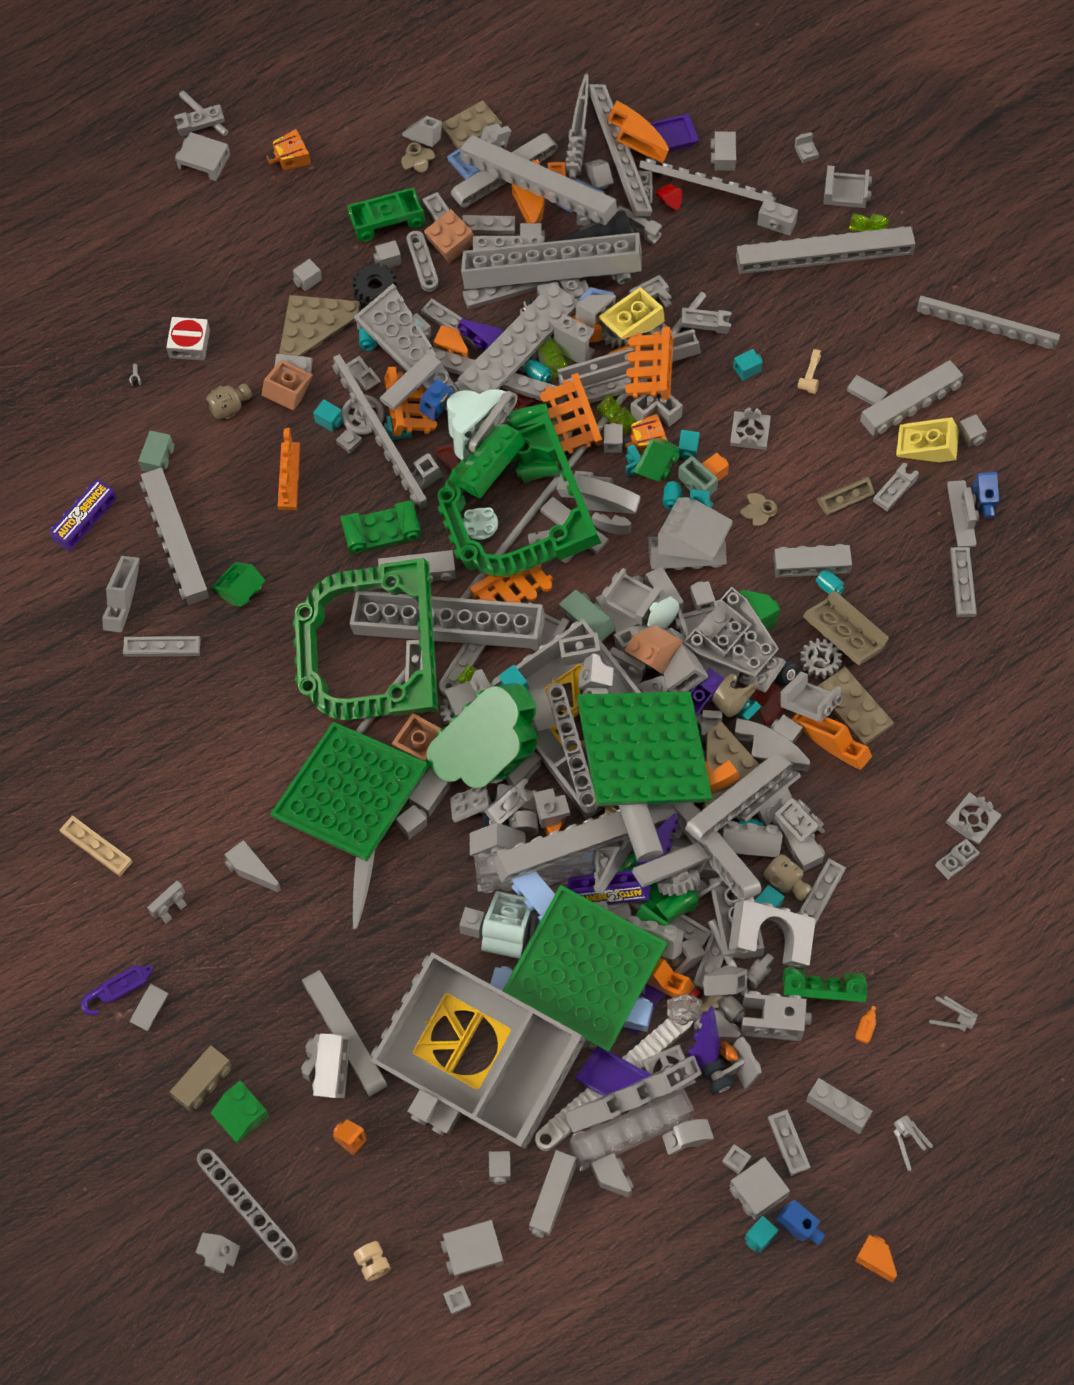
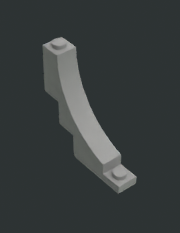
[565,1055,702,1133]

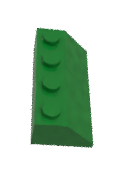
[451,424,525,499]

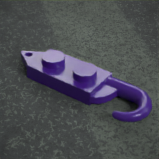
[81,965,154,1015]

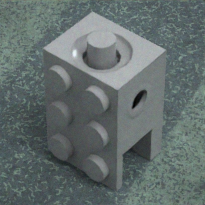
[740,991,812,1041]

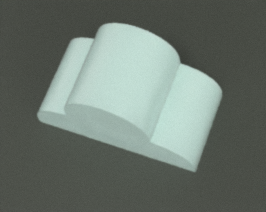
[447,389,510,460]
[481,891,532,959]

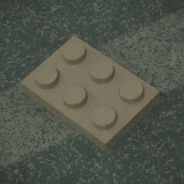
[441,100,502,149]

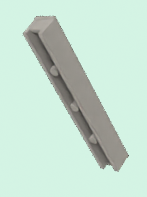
[558,329,701,386]

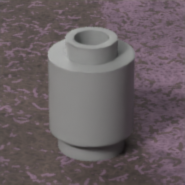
[717,994,746,1023]

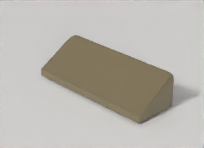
[816,477,875,515]

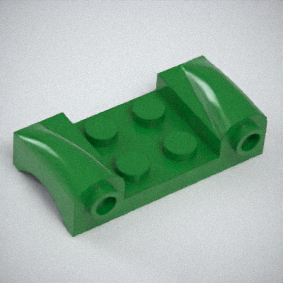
[347,187,425,242]
[507,403,560,484]
[340,500,422,555]
[617,852,699,924]
[782,967,867,1002]

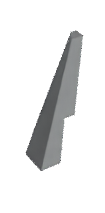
[594,838,633,894]

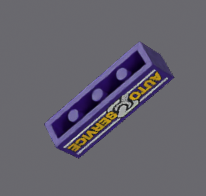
[49,479,117,552]
[567,870,651,904]

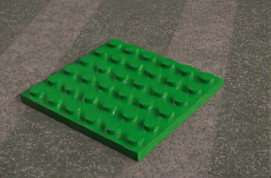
[577,691,712,806]
[270,722,429,862]
[502,885,668,1052]

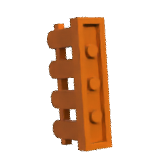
[625,327,673,400]
[384,367,437,436]
[540,373,604,454]
[278,428,300,510]
[470,565,553,603]

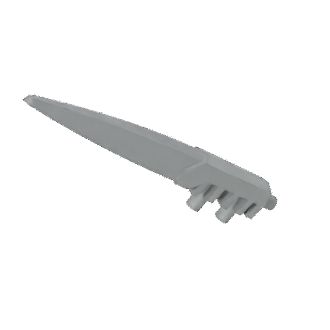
[566,73,588,180]
[353,850,375,929]

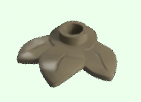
[402,143,435,172]
[740,493,777,526]
[688,995,726,1016]

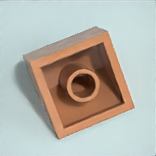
[261,360,313,410]
[625,625,682,674]

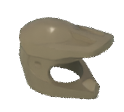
[712,673,757,717]

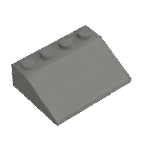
[658,497,733,561]

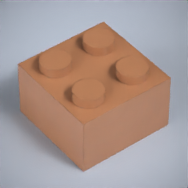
[424,209,474,264]
[392,713,441,766]

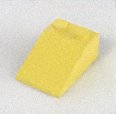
[599,287,665,339]
[896,417,959,462]

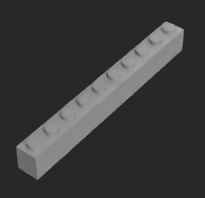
[460,135,617,225]
[736,227,915,274]
[492,803,678,883]

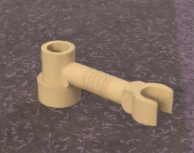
[798,349,821,394]

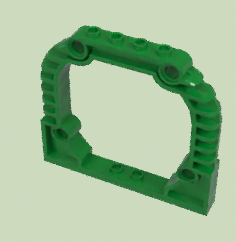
[437,418,601,577]
[293,558,438,721]

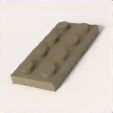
[817,667,894,745]

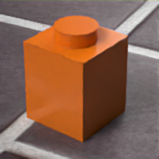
[702,453,729,481]

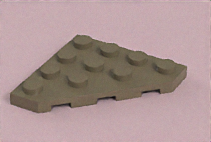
[279,295,360,357]
[704,722,759,809]

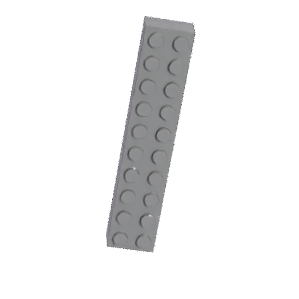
[461,233,642,289]
[350,591,545,649]

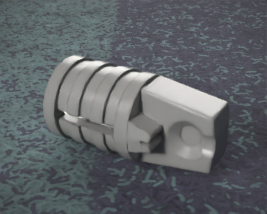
[747,953,774,989]

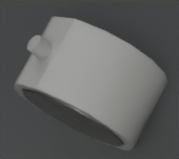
[509,811,539,837]

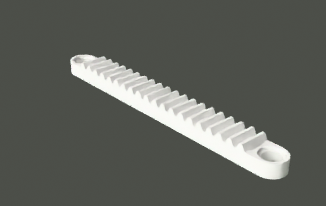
[535,1009,693,1151]

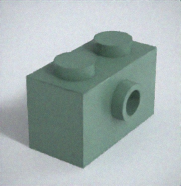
[138,430,175,472]
[678,456,718,496]

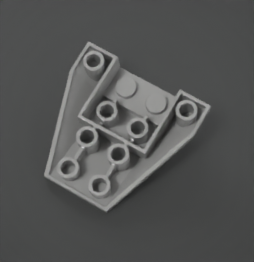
[683,587,779,677]

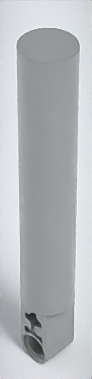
[583,687,663,862]

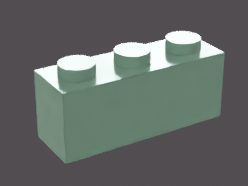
[559,589,616,642]

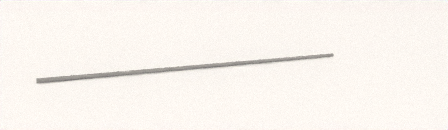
[356,292,706,734]

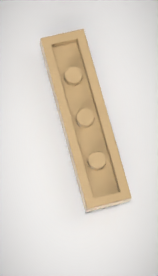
[60,816,133,877]

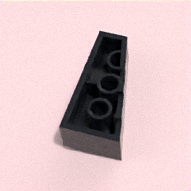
[558,209,634,241]

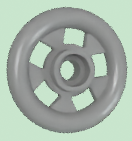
[341,395,385,435]

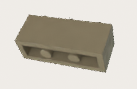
[170,1046,232,1112]

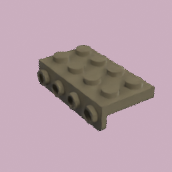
[803,591,889,665]

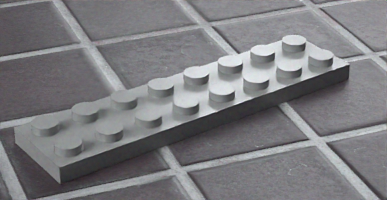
[458,282,579,394]

